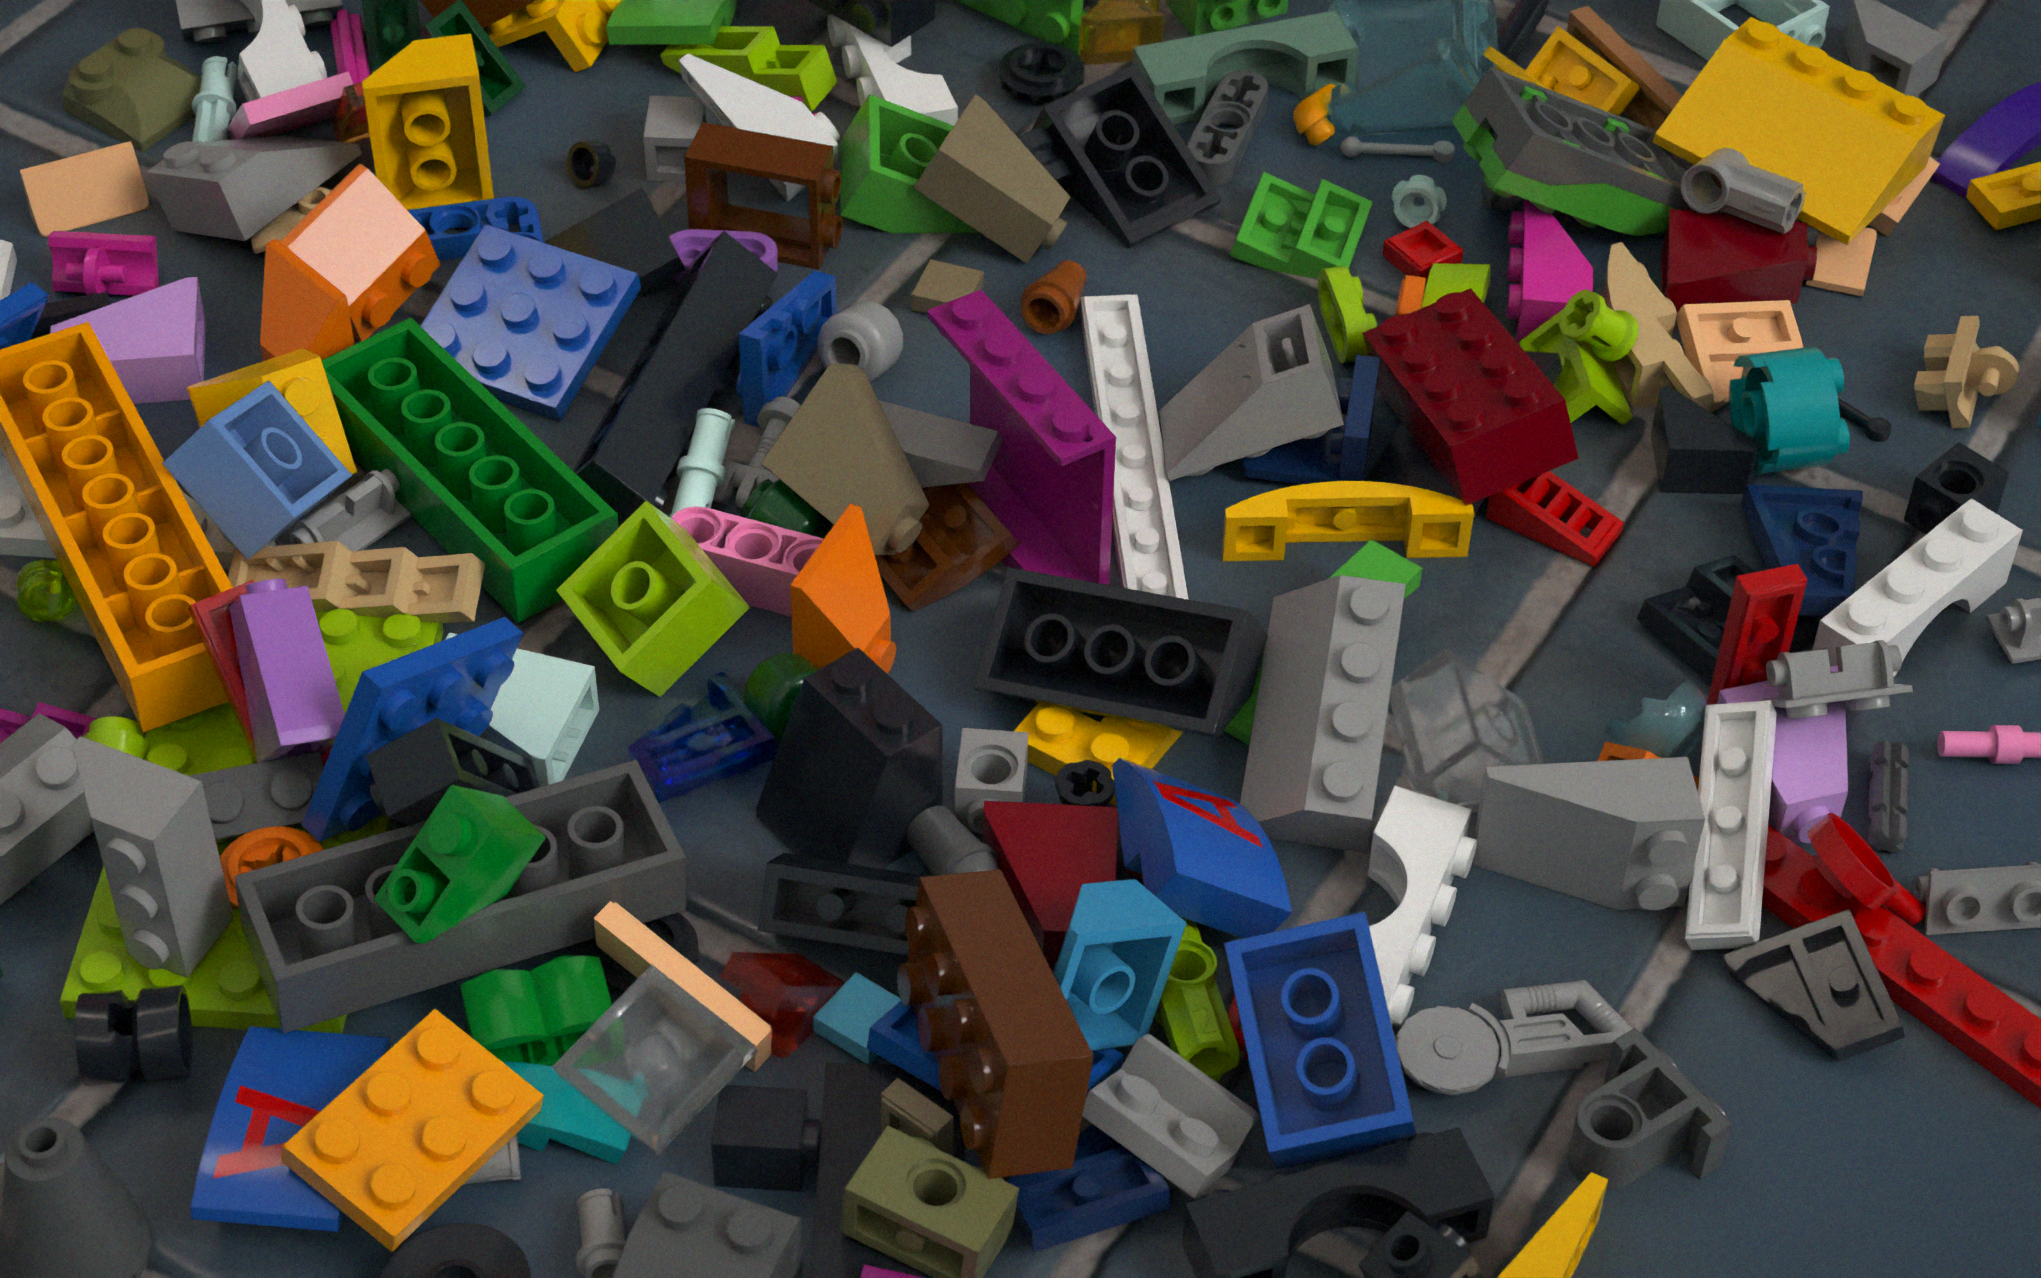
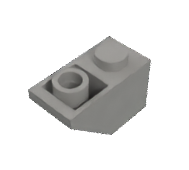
[1843,0,1948,97]

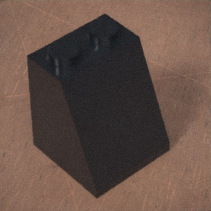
[756,647,943,869]

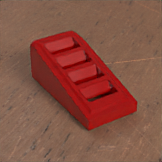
[1486,471,1624,567]

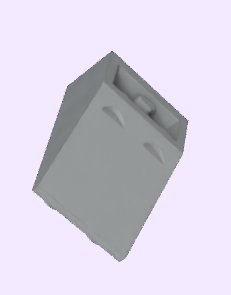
[1159,304,1344,481]

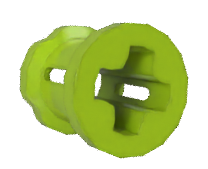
[1559,289,1639,362]

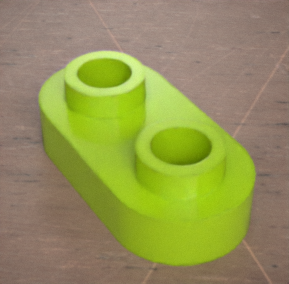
[1318,266,1377,363]

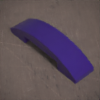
[1931,81,2041,202]

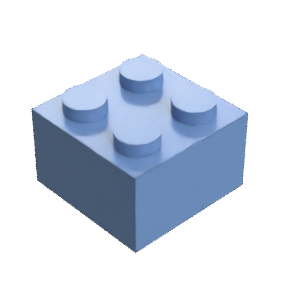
[162,381,352,560]

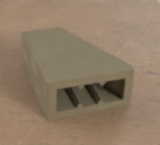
[914,94,1070,263]
[761,363,930,555]

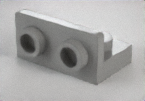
[1082,1034,1259,1198]

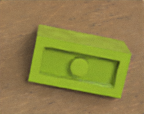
[1519,308,1633,425]

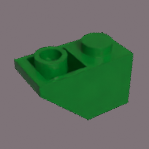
[374,785,546,944]

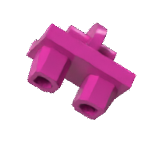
[48,231,160,296]

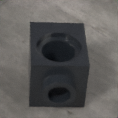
[1904,442,2010,534]

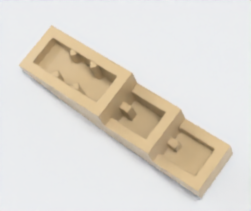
[228,541,485,623]

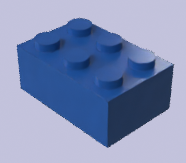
[1224,912,1417,1169]

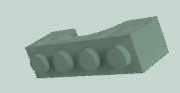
[1132,10,1359,125]

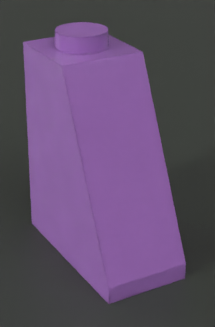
[229,579,345,763]

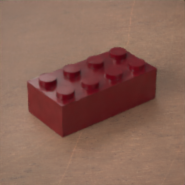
[1362,288,1579,506]

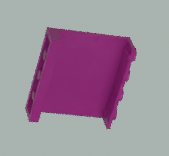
[927,290,1116,585]

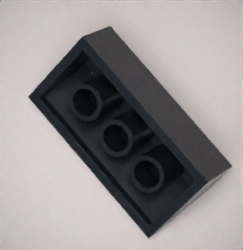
[973,567,1268,738]

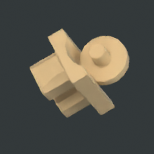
[1914,316,2019,428]

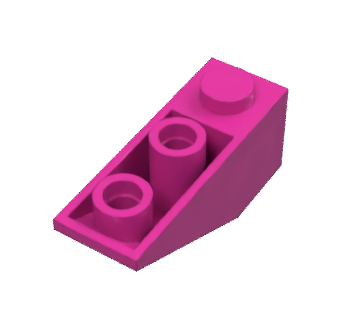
[1506,199,1593,343]

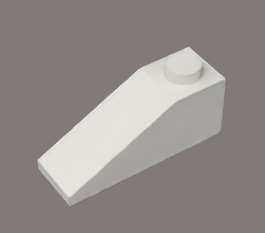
[679,53,840,202]

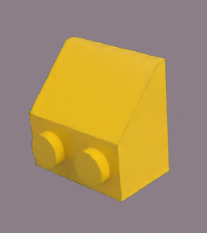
[186,348,357,474]

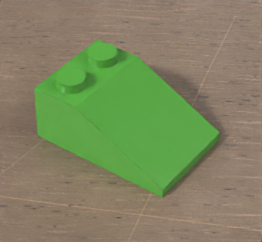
[840,94,980,233]

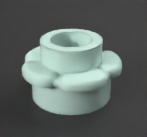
[1392,175,1447,228]

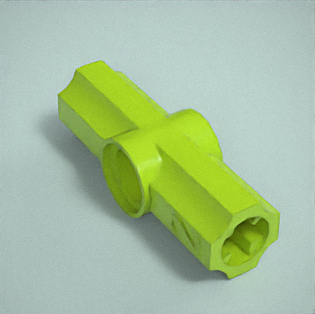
[1154,916,1239,1081]

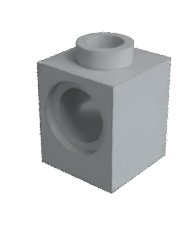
[644,96,707,182]
[955,728,1028,834]

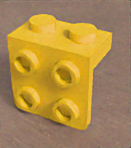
[485,0,622,72]
[1483,26,1641,116]

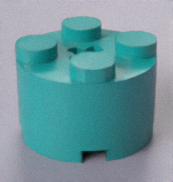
[1729,346,1850,475]

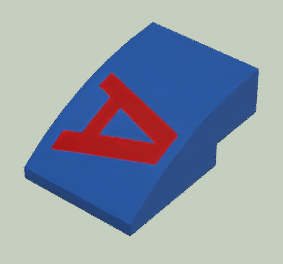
[1112,758,1292,938]
[190,1026,391,1232]

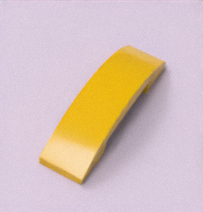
[1222,481,1474,561]

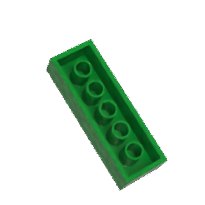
[322,318,619,623]

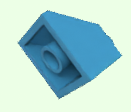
[1053,879,1187,1051]

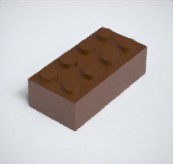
[897,869,1094,1179]

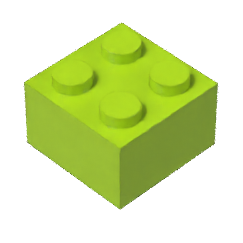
[556,501,750,697]

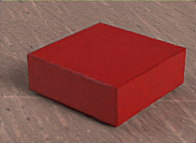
[1382,220,1464,283]

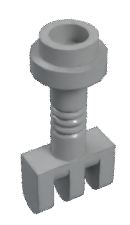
[713,396,801,509]

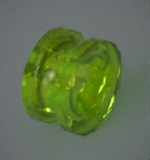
[16,559,76,622]

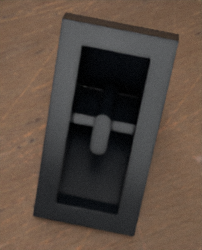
[1651,385,1763,494]

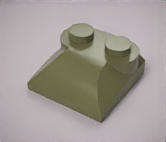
[61,28,202,152]

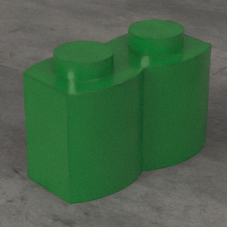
[460,955,619,1068]

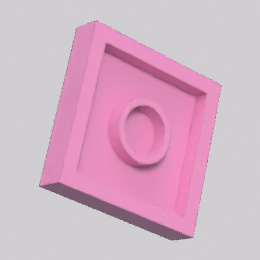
[228,71,356,140]

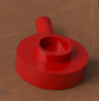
[1807,813,1926,926]

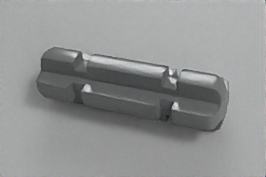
[1868,739,1909,854]

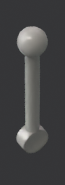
[1341,136,1455,163]

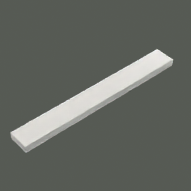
[1080,294,1189,600]

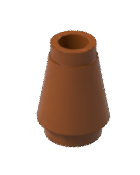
[1021,260,1087,334]

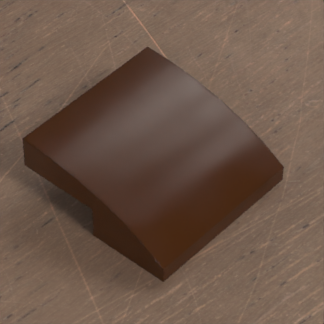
[875,483,1021,612]

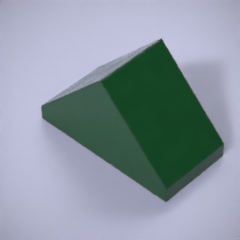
[420,0,527,118]

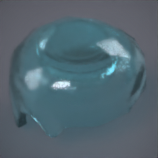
[1604,680,1709,758]

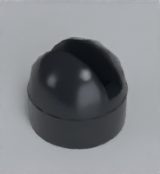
[567,141,617,186]

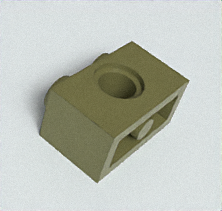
[840,1125,1019,1278]

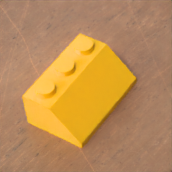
[362,34,494,210]

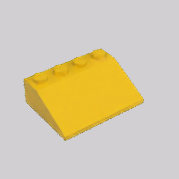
[1652,17,1945,245]

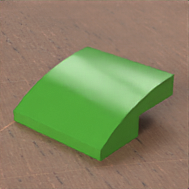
[606,0,738,45]
[1229,172,1373,278]

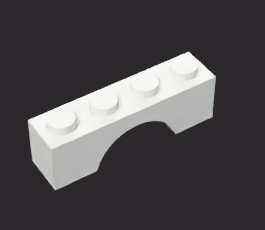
[237,0,327,102]
[827,15,958,126]
[1812,498,2023,701]
[1368,786,1477,1027]

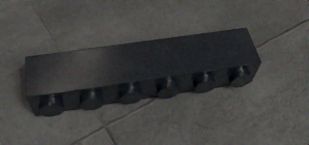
[573,231,778,527]

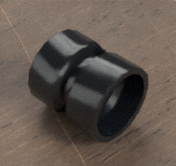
[75,985,193,1086]

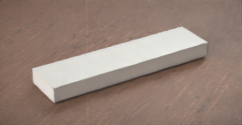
[1685,700,1777,950]

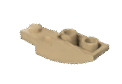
[1602,242,1714,412]

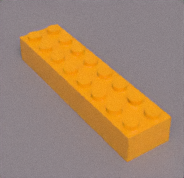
[0,321,233,732]

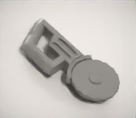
[1395,980,1633,1096]

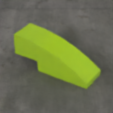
[660,26,838,112]

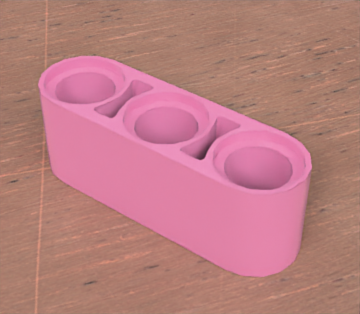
[671,506,823,617]

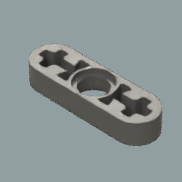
[1187,70,1269,186]

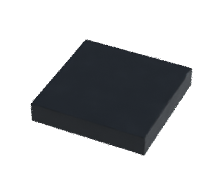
[544,188,686,297]

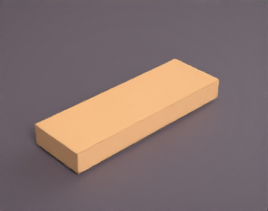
[594,901,771,1073]

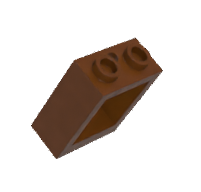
[684,122,843,270]

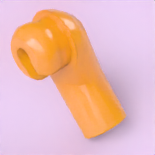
[1293,83,1344,146]

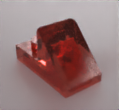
[720,952,846,1058]

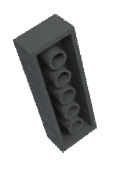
[235,760,686,1034]

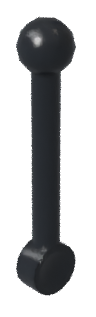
[1838,398,1892,442]

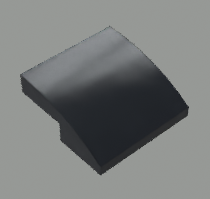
[1636,555,1819,682]

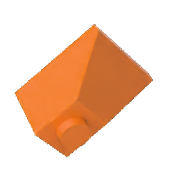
[260,238,355,361]
[790,503,896,674]

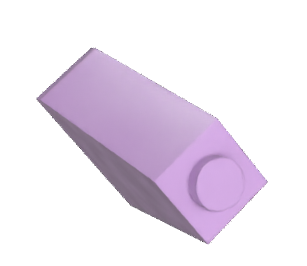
[50,277,206,404]
[1717,665,1848,844]

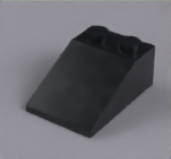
[1031,64,1222,248]

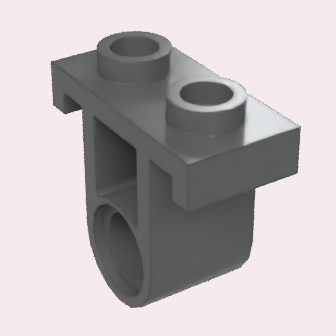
[1567,1028,1733,1190]

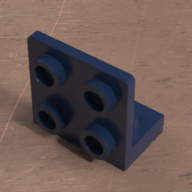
[1242,355,1380,484]

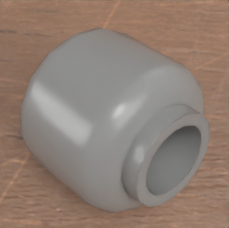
[817,301,903,382]

